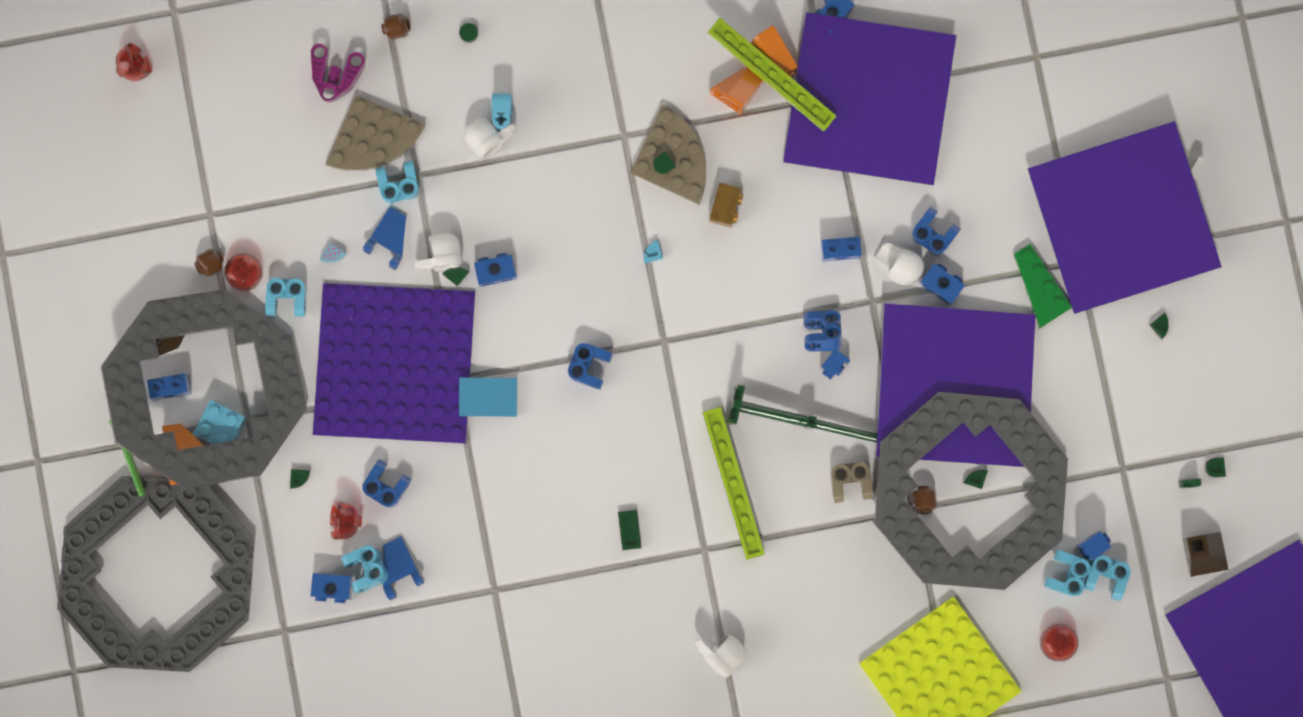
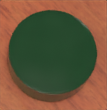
[459,23,478,43]

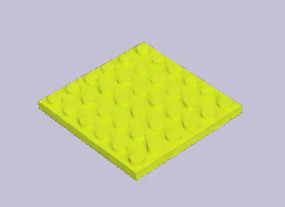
[859,596,1022,717]

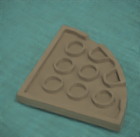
[325,95,426,171]
[630,105,706,205]

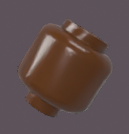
[381,13,411,40]
[194,249,224,277]
[911,485,937,515]

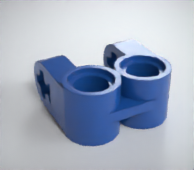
[912,206,961,256]
[803,310,842,352]
[568,343,613,390]
[362,459,412,508]

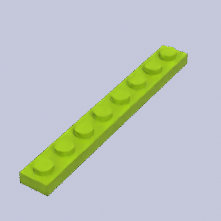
[707,18,836,131]
[702,407,765,560]

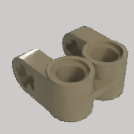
[831,462,873,503]

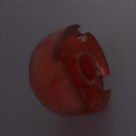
[115,42,153,82]
[225,253,263,291]
[330,501,362,540]
[1039,624,1079,662]

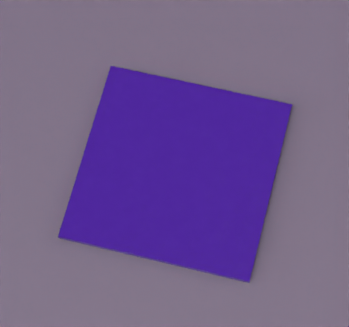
[783,12,957,186]
[1027,121,1222,314]
[313,283,475,444]
[876,303,1036,467]
[1165,540,1303,717]

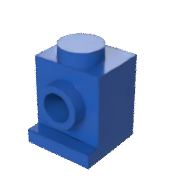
[820,350,851,380]

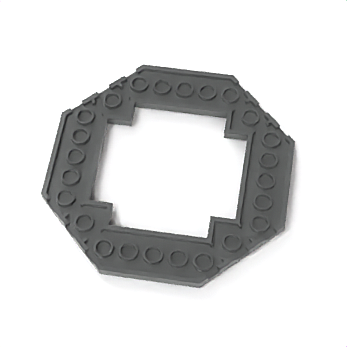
[100,289,307,489]
[873,392,1068,590]
[57,476,255,672]

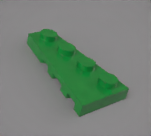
[1013,244,1072,329]

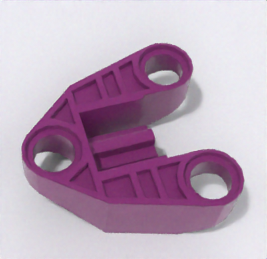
[311,44,366,103]

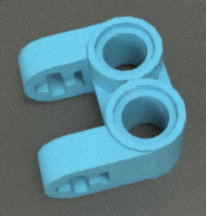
[491,93,513,132]
[375,160,419,204]
[265,278,307,317]
[341,545,388,594]
[1044,550,1091,597]
[1084,555,1131,601]

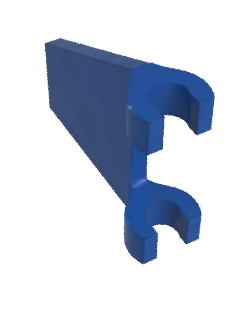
[363,207,406,270]
[383,536,424,601]

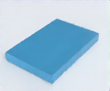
[459,378,517,417]

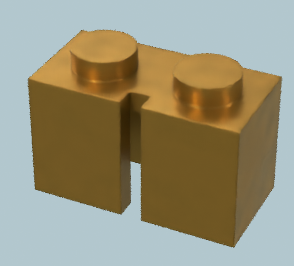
[709,183,744,228]

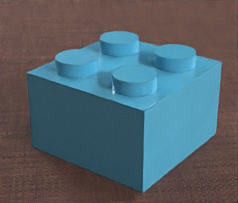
[193,400,248,444]

